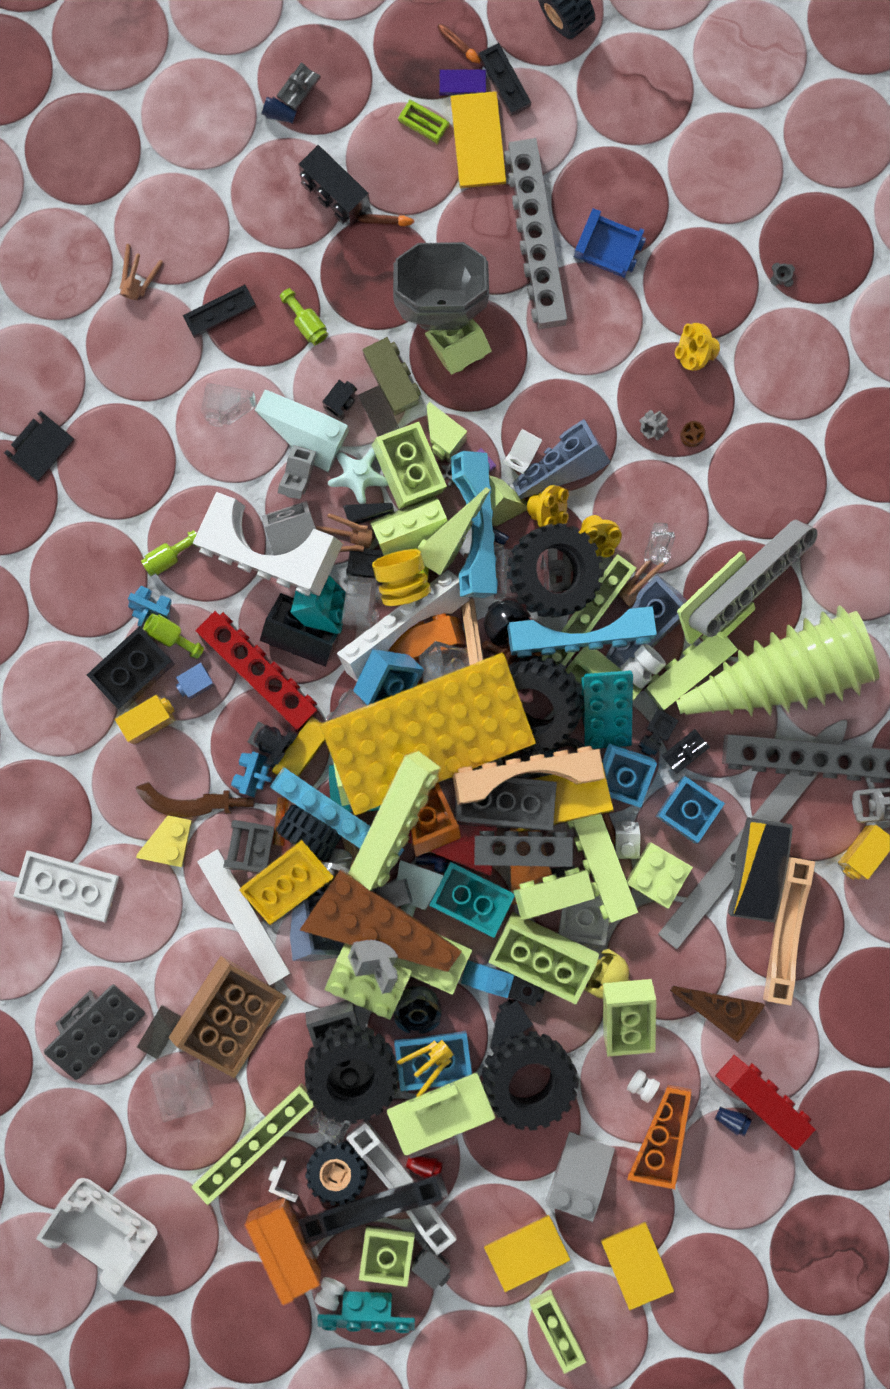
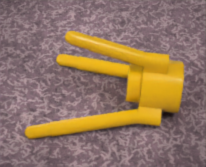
[397,1040,454,1097]

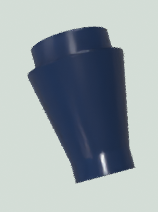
[261,96,297,124]
[714,1106,752,1137]

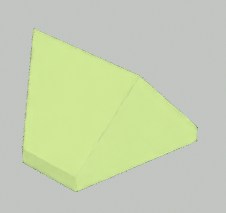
[489,475,527,526]

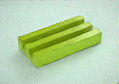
[398,99,450,144]

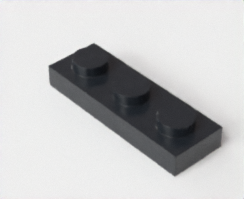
[478,43,532,116]
[183,284,256,338]

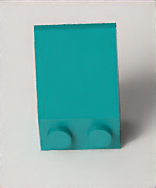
[429,862,515,938]

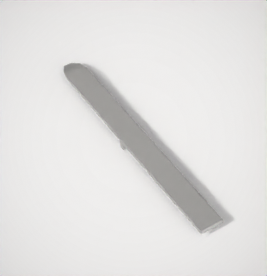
[658,719,847,949]

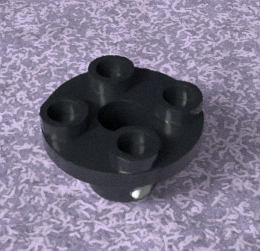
[253,725,298,768]

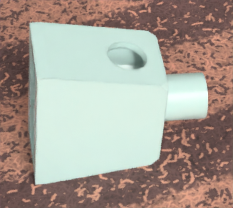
[397,860,444,917]

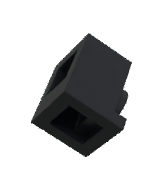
[322,379,358,420]
[508,975,545,1006]

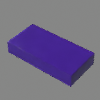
[440,70,486,95]

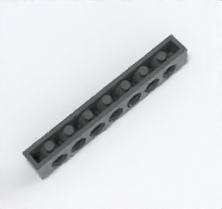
[722,734,890,783]

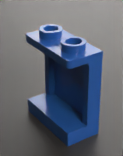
[574,208,646,278]

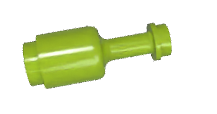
[279,288,329,345]
[141,530,197,577]
[143,613,204,659]

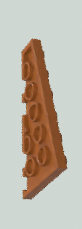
[300,869,462,972]

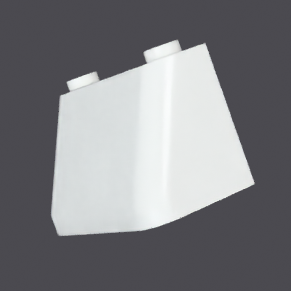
[36,1178,157,1295]

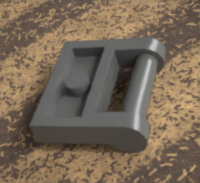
[223,820,274,874]

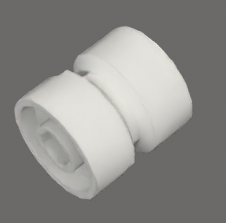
[621,644,666,689]

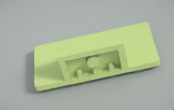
[677,552,755,644]
[387,1073,495,1155]

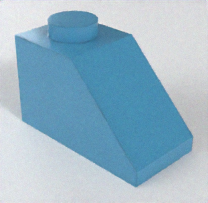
[461,960,514,998]

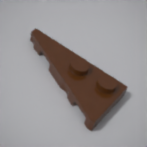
[670,985,765,1043]

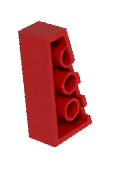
[407,824,497,876]
[715,1055,816,1151]

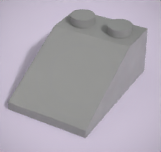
[545,1131,615,1222]

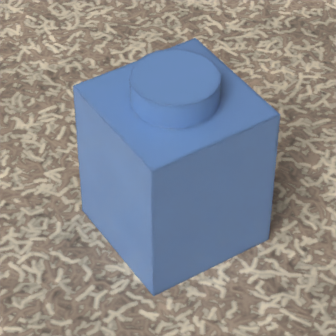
[176,663,215,699]

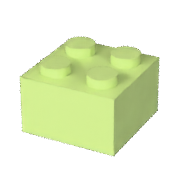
[626,843,693,909]
[359,1225,415,1287]

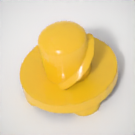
[675,323,720,371]
[527,485,569,527]
[578,515,622,558]

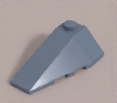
[512,419,611,499]
[606,575,687,669]
[290,884,345,962]

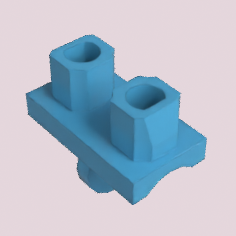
[128,586,172,628]
[231,751,273,798]

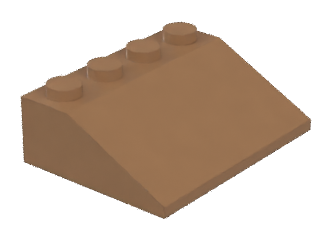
[169,956,286,1078]

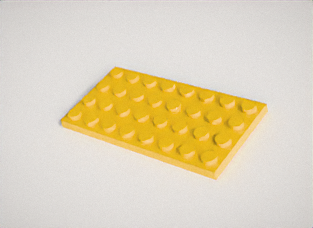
[319,653,536,815]

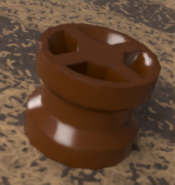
[680,421,705,448]

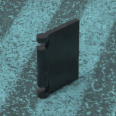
[4,410,75,482]

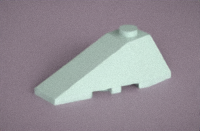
[255,389,349,472]

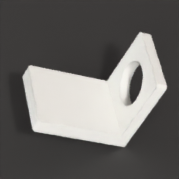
[503,429,542,474]
[268,1157,298,1203]

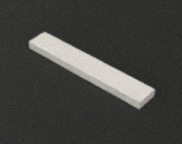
[197,849,290,986]

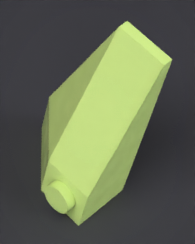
[418,487,490,575]

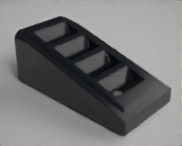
[343,503,394,524]

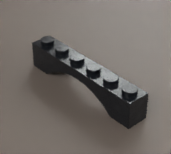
[299,1173,449,1244]

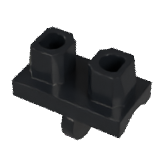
[662,729,710,774]

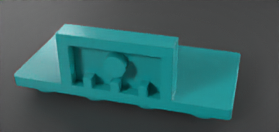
[581,670,633,749]

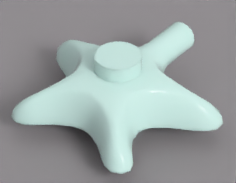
[328,447,389,504]

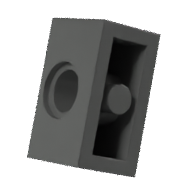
[412,1243,451,1290]

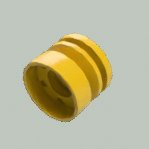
[372,549,431,606]

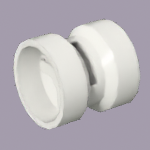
[627,1069,660,1103]
[314,1277,346,1311]

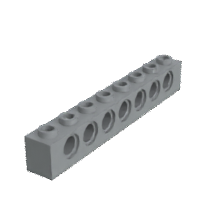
[504,138,567,330]

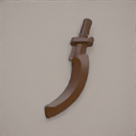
[136,782,255,817]

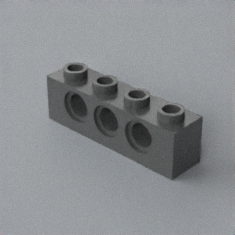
[474,831,573,867]

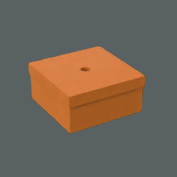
[245,1197,321,1306]

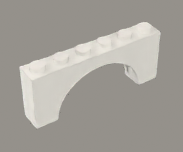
[193,492,343,596]

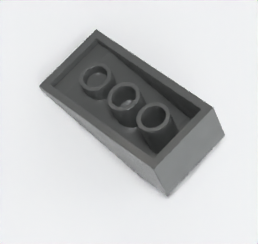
[454,778,557,831]
[305,1000,374,1089]

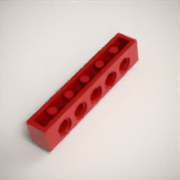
[195,611,319,732]

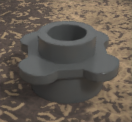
[770,263,795,287]

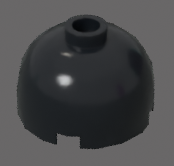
[483,600,531,646]
[394,986,442,1034]

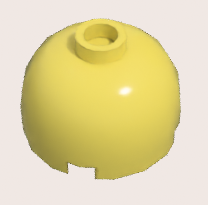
[585,949,630,999]

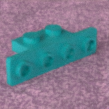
[317,1291,415,1334]

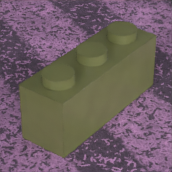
[362,337,422,416]

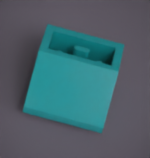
[291,575,348,634]

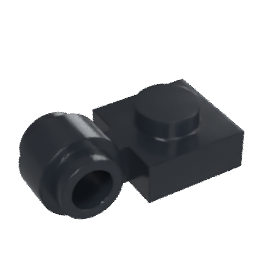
[638,708,679,756]

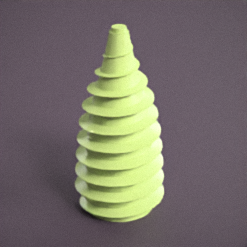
[676,605,880,717]

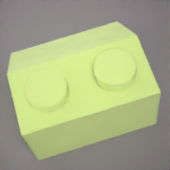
[425,319,492,375]
[427,402,467,462]

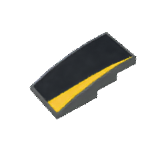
[728,817,793,923]

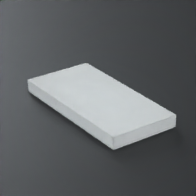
[13,850,120,923]

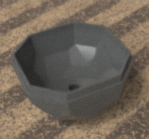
[393,242,489,330]

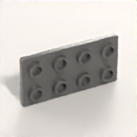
[44,984,145,1080]

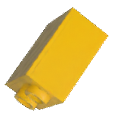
[115,695,176,745]
[838,825,890,880]

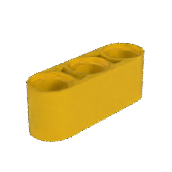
[272,716,325,777]

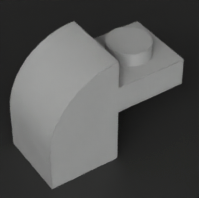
[277,445,316,499]
[348,940,398,994]

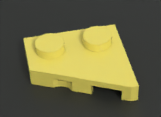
[136,816,192,867]

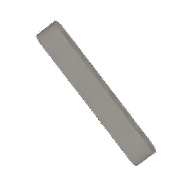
[689,520,818,637]

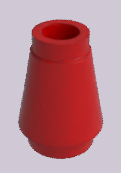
[406,1155,443,1178]

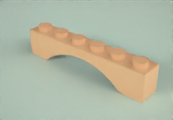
[453,746,604,805]
[763,857,815,1006]

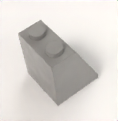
[262,501,316,556]

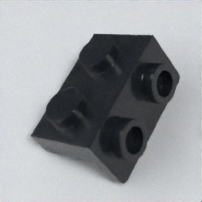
[346,549,384,584]

